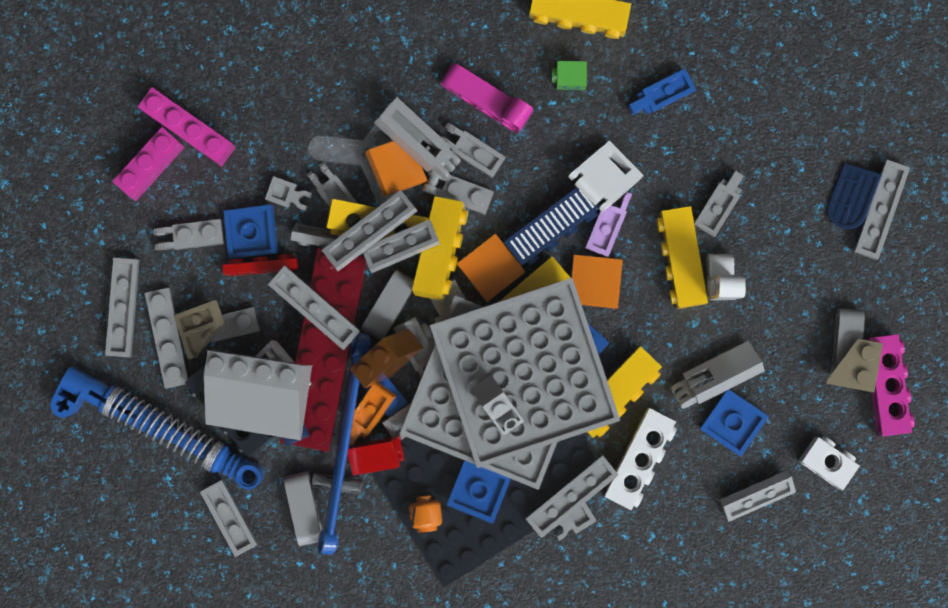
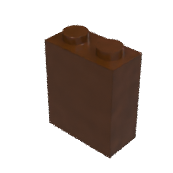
[350,329,424,388]

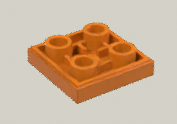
[365,141,427,197]
[457,234,526,302]
[571,255,623,309]

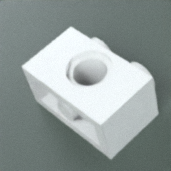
[798,436,860,490]

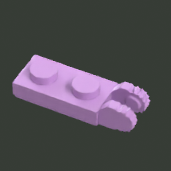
[585,192,632,257]

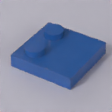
[224,205,278,260]
[700,389,769,457]
[447,460,511,524]

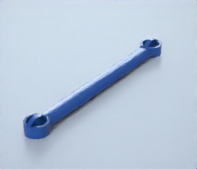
[318,333,371,555]

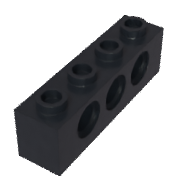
[185,363,275,457]

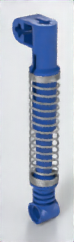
[50,366,265,489]

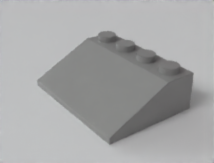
[204,350,312,440]

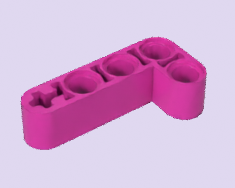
[440,63,533,134]

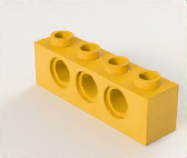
[325,199,429,241]

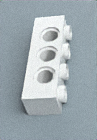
[603,408,677,510]

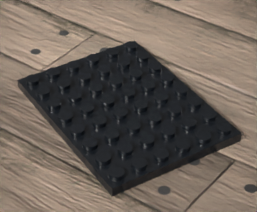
[371,434,597,588]

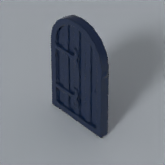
[828,164,882,230]

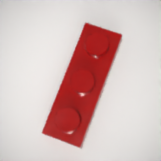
[223,255,299,276]

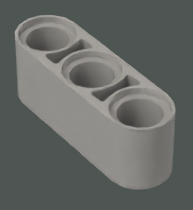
[361,269,414,341]
[831,308,865,374]
[284,471,322,546]

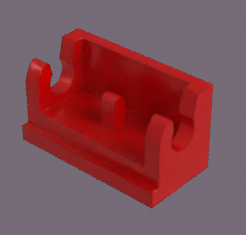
[348,436,404,476]

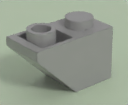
[471,375,524,435]

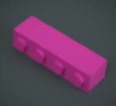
[138,87,236,167]

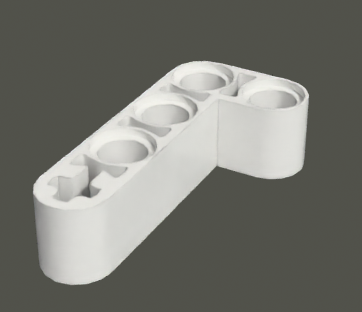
[707,254,745,300]

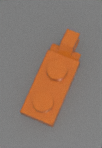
[349,383,396,446]

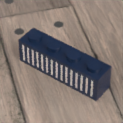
[504,187,600,267]

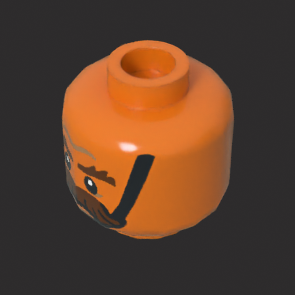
[409,495,442,533]

